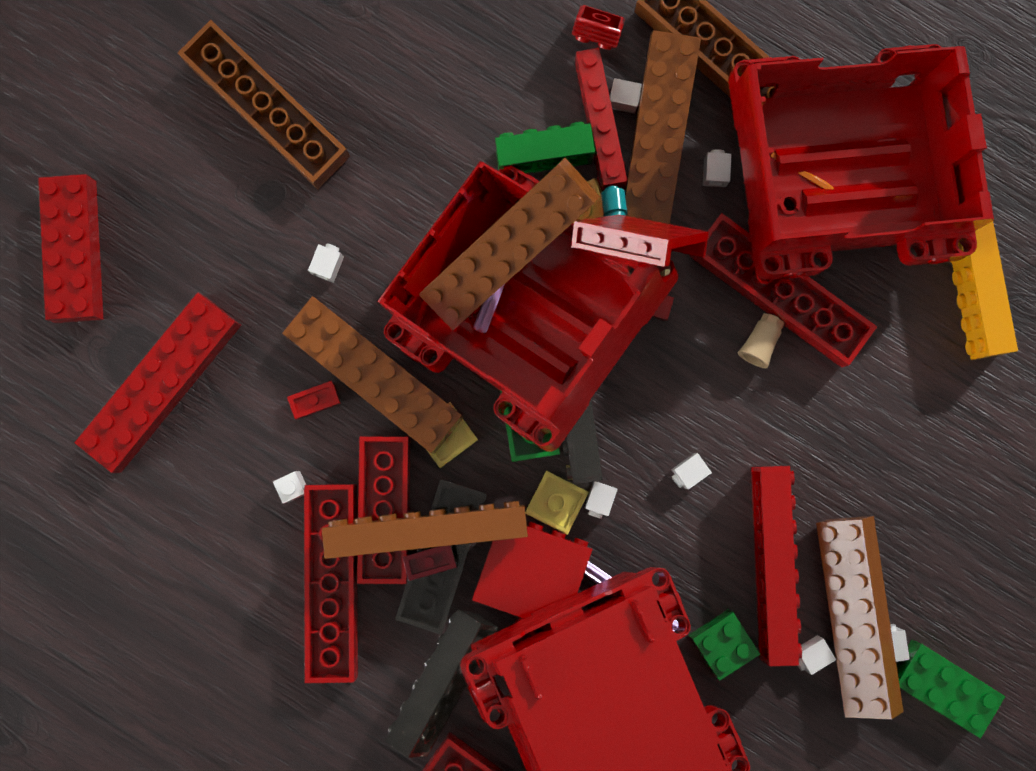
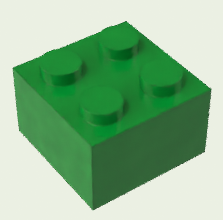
[689,609,760,681]

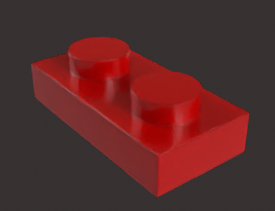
[287,381,341,420]

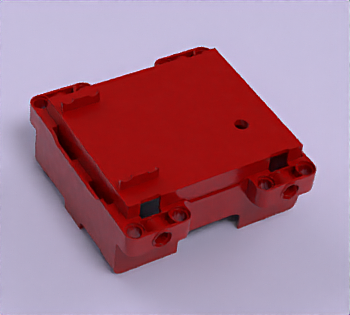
[728,44,994,280]
[377,161,678,452]
[460,567,750,771]

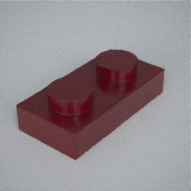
[402,545,457,581]

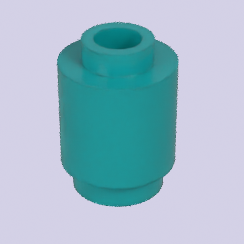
[601,185,627,217]

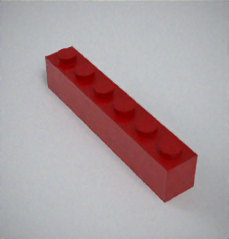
[575,48,627,192]

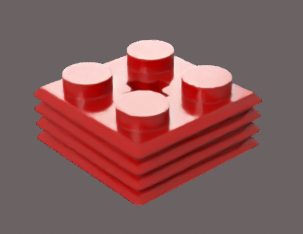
[572,5,625,50]

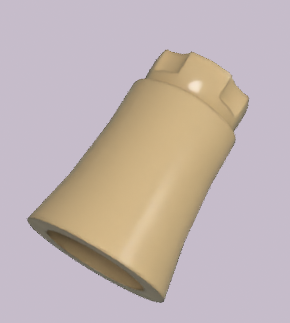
[738,313,784,368]

